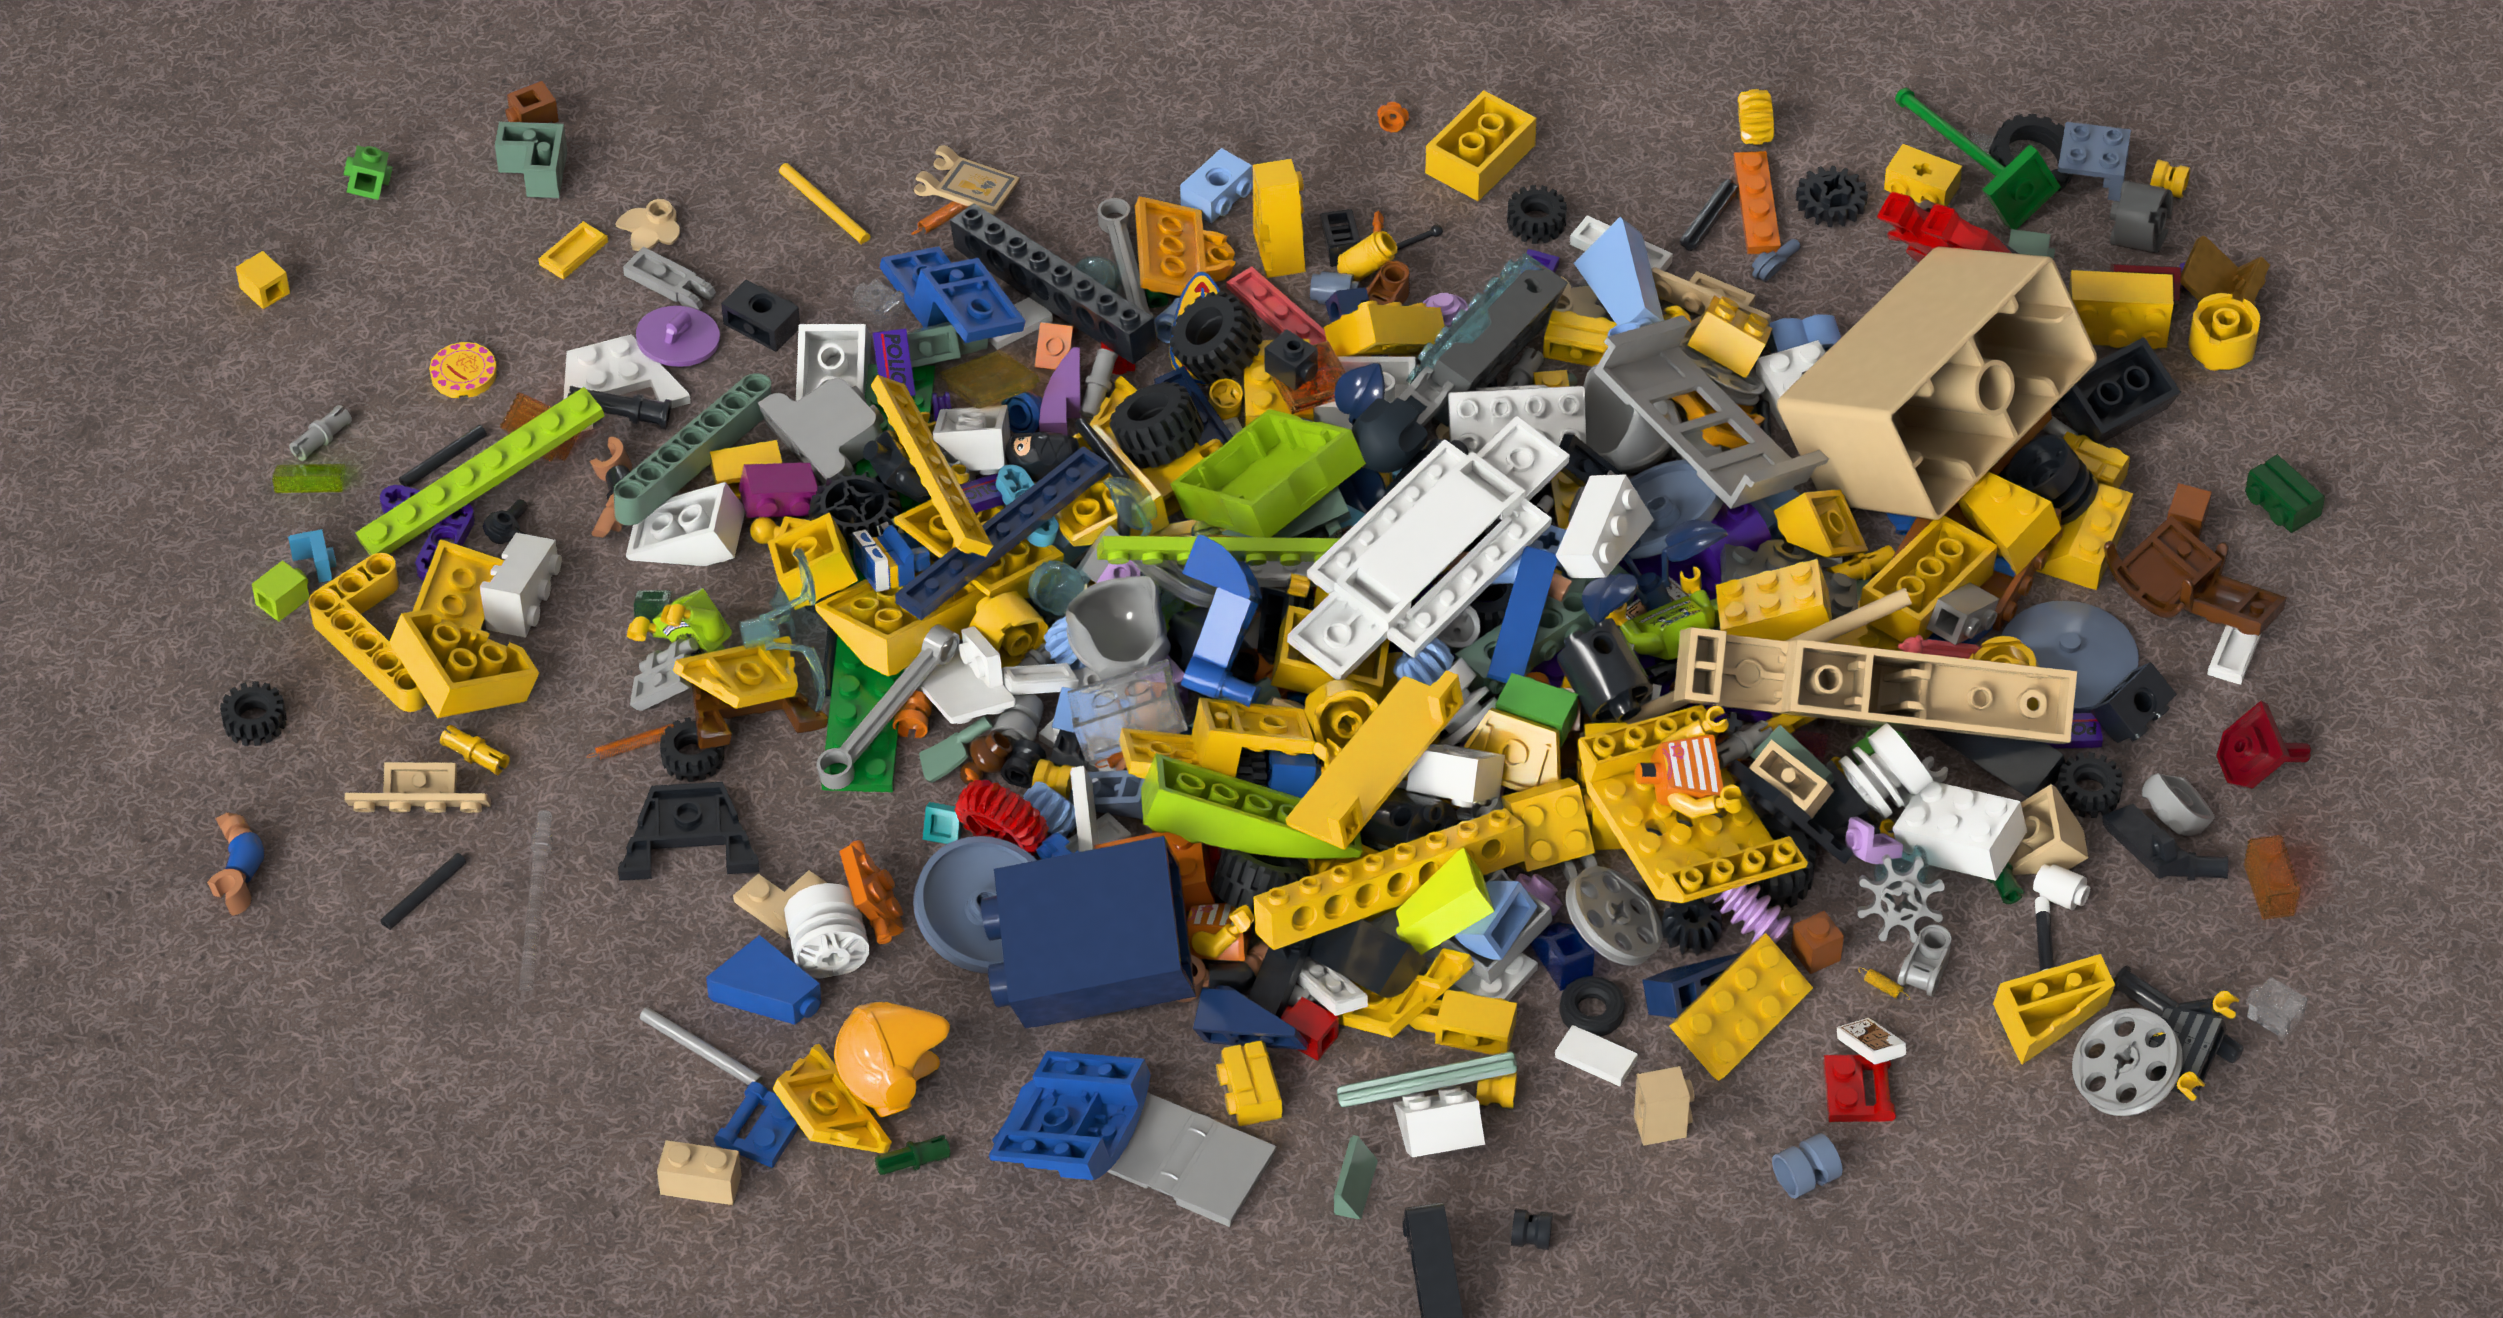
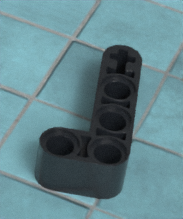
[1402,1203,1463,1318]

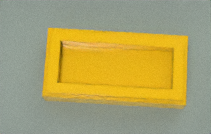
[538,221,608,280]

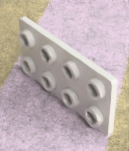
[1448,385,1586,454]
[904,626,1016,724]

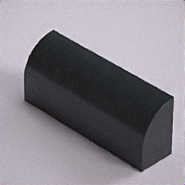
[1923,729,2066,798]
[1308,919,1427,998]

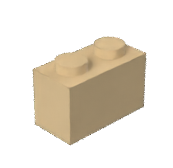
[1749,739,1834,819]
[1634,1066,1694,1146]
[657,1140,742,1205]

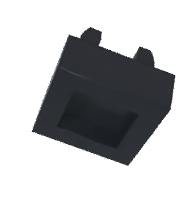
[1049,730,1096,770]

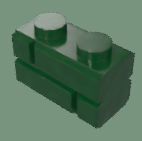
[2245,454,2325,533]

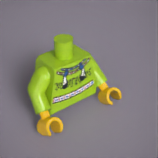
[1605,566,1716,660]
[627,588,732,656]

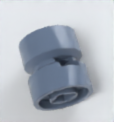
[1772,1133,1843,1199]

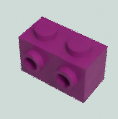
[738,463,818,518]

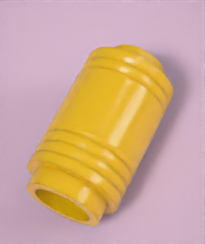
[1337,231,1397,282]

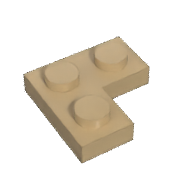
[733,870,827,939]

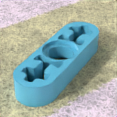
[995,465,1059,547]

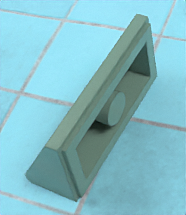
[1334,1135,1378,1219]

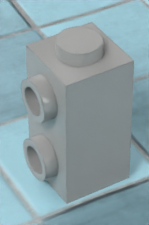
[1926,582,1999,645]

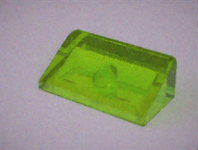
[272,464,345,493]

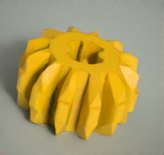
[1738,89,1774,145]

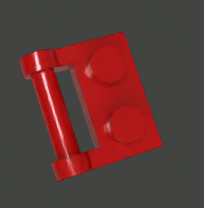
[1824,1055,1896,1122]

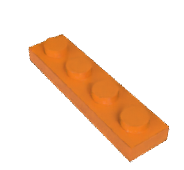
[1733,151,1781,254]

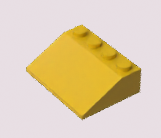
[1033,424,1169,547]
[894,481,1064,598]
[815,560,987,677]

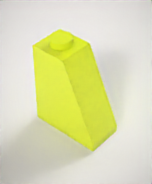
[1396,848,1494,955]

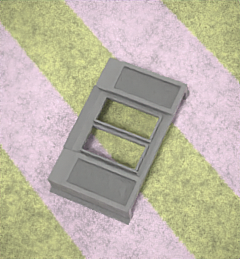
[1594,315,1829,509]

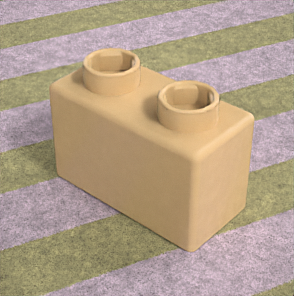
[1777,247,2097,520]

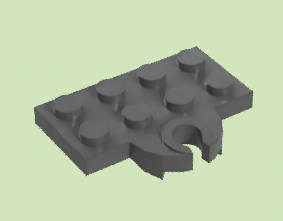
[1720,539,1858,620]

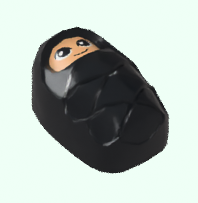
[1005,431,1080,482]

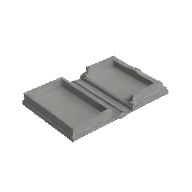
[1107,1092,1276,1227]

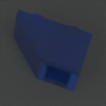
[1530,922,1595,991]

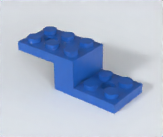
[879,246,1026,343]

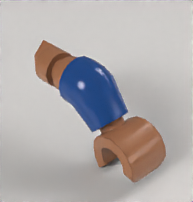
[207,813,264,915]

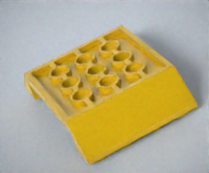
[1578,704,1808,903]

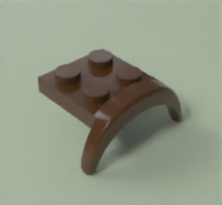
[2104,516,2222,618]
[2180,542,2287,636]

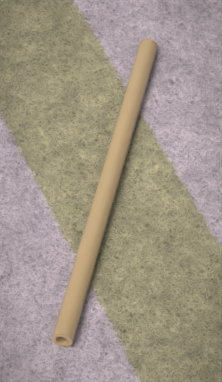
[1579,588,1912,737]

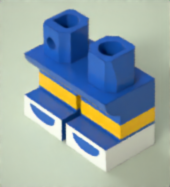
[853,525,930,592]

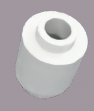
[2033,864,2090,910]

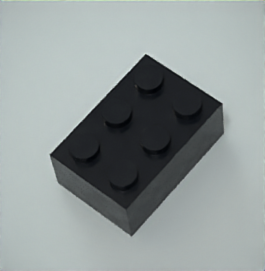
[2057,337,2181,444]

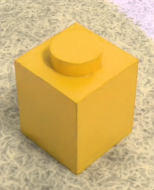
[236,251,290,309]

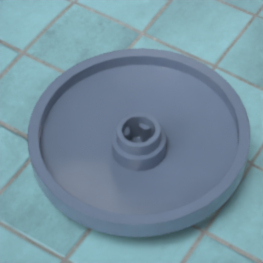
[1628,459,1723,559]
[2001,601,2139,713]
[913,836,1037,974]

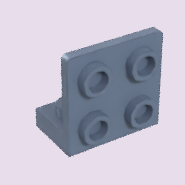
[2058,122,2131,201]

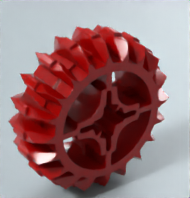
[954,779,1049,856]

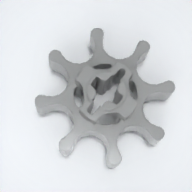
[1857,855,1945,943]

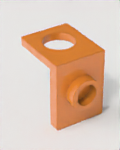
[1035,322,1078,370]

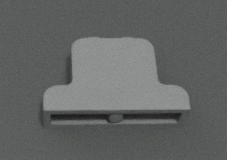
[758,378,884,486]

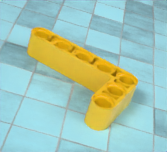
[309,553,427,712]

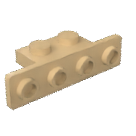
[1651,267,1771,326]
[345,762,491,813]

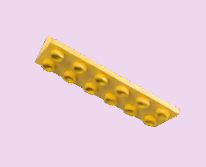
[1285,670,1464,850]

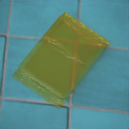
[940,350,1040,409]

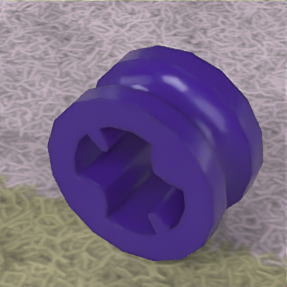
[932,392,951,421]

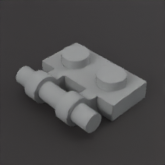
[630,638,699,711]

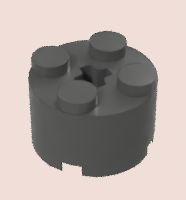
[2110,180,2173,253]

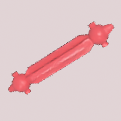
[1898,635,1982,659]

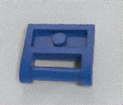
[714,1082,800,1168]

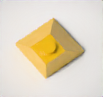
[1773,489,1869,558]

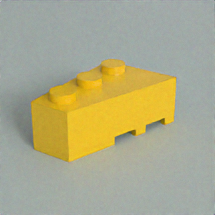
[1253,159,1306,278]
[1324,301,1449,358]
[1958,471,2061,575]
[1993,954,2115,1064]

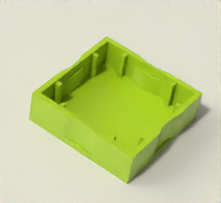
[1170,409,1366,538]

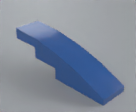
[1487,546,1558,683]

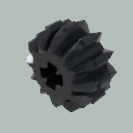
[1661,897,1723,956]

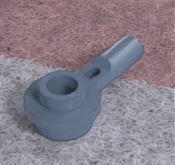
[1752,239,1800,282]

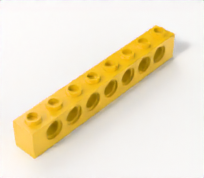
[1253,808,1525,950]

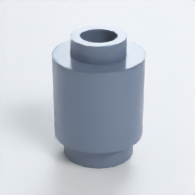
[1310,271,1360,305]

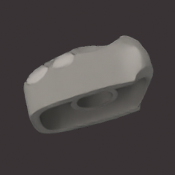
[2142,773,2215,836]

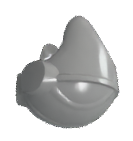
[1583,365,1682,474]
[1066,576,1171,684]

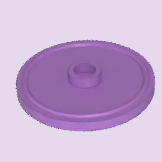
[636,306,720,367]

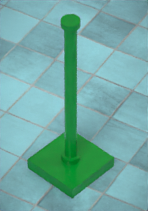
[1895,87,2061,230]

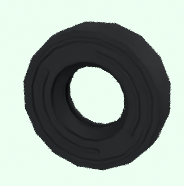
[1559,976,1625,1037]

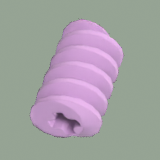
[1712,885,1791,944]

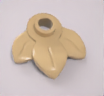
[616,199,680,251]
[1549,276,1606,319]

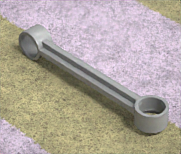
[1097,198,1158,344]
[817,624,959,789]

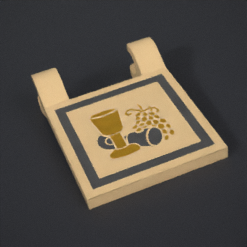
[914,145,1020,215]

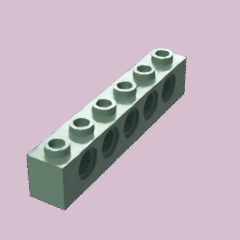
[1454,564,1634,702]

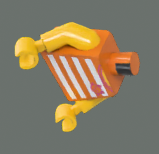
[1635,706,1742,818]
[1187,902,1255,961]

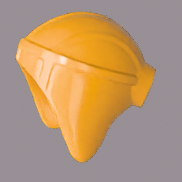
[834,1002,950,1117]

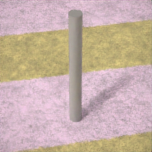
[640,1007,763,1085]

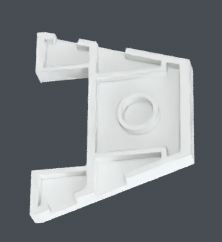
[563,334,691,433]

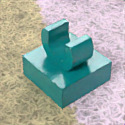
[922,802,962,844]

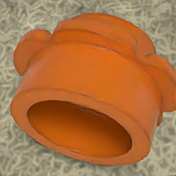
[1377,102,1409,132]

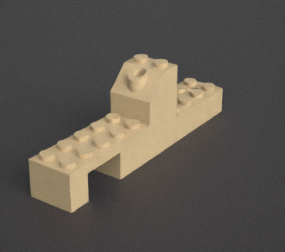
[1673,627,2077,744]

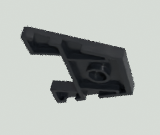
[1727,759,1854,864]
[618,781,760,881]

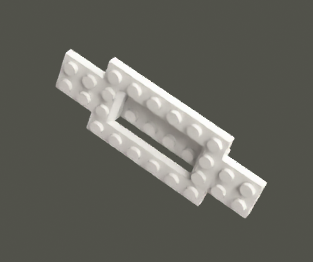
[1287,416,1570,680]

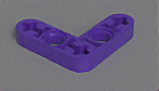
[380,485,475,581]

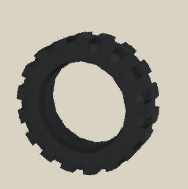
[1989,114,2073,195]

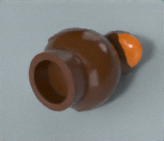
[960,730,1013,785]

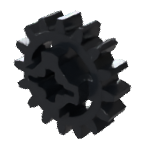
[1796,165,1868,227]

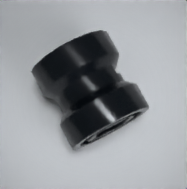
[1001,739,1047,789]
[1511,1208,1553,1250]

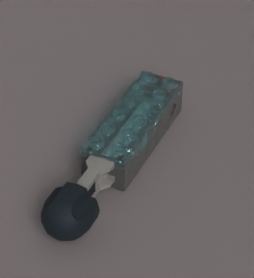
[1352,252,1568,473]

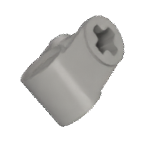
[1898,924,1951,997]

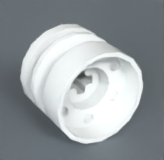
[1430,657,1497,746]
[1838,723,1933,819]
[784,883,869,979]

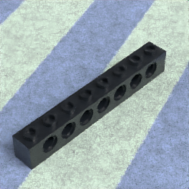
[950,203,1158,364]

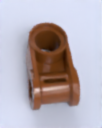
[1366,261,1410,305]

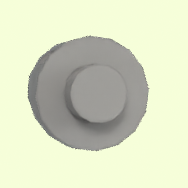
[1437,605,1481,654]

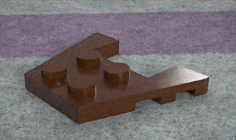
[692,683,828,749]

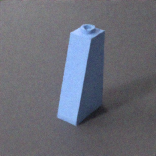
[1574,217,1664,327]

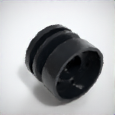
[2006,434,2098,525]

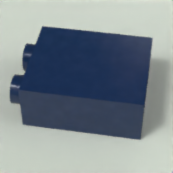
[981,836,1196,1028]

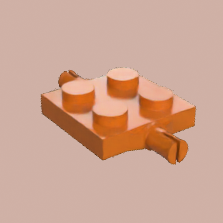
[839,840,904,944]

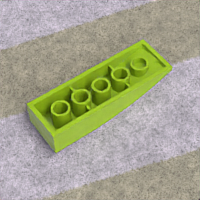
[1141,753,1363,859]

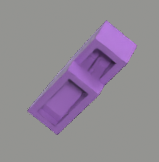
[1039,347,1081,434]

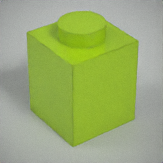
[252,560,309,622]

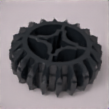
[809,470,902,549]

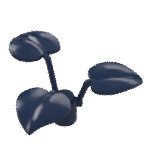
[1301,363,1386,514]
[1582,519,1728,624]

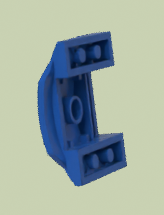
[989,1051,1151,1180]

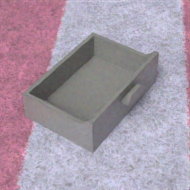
[1440,869,1553,984]

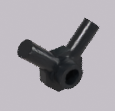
[482,499,528,544]

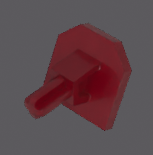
[2216,701,2311,789]

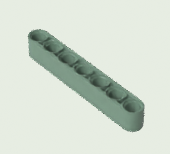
[614,373,772,525]

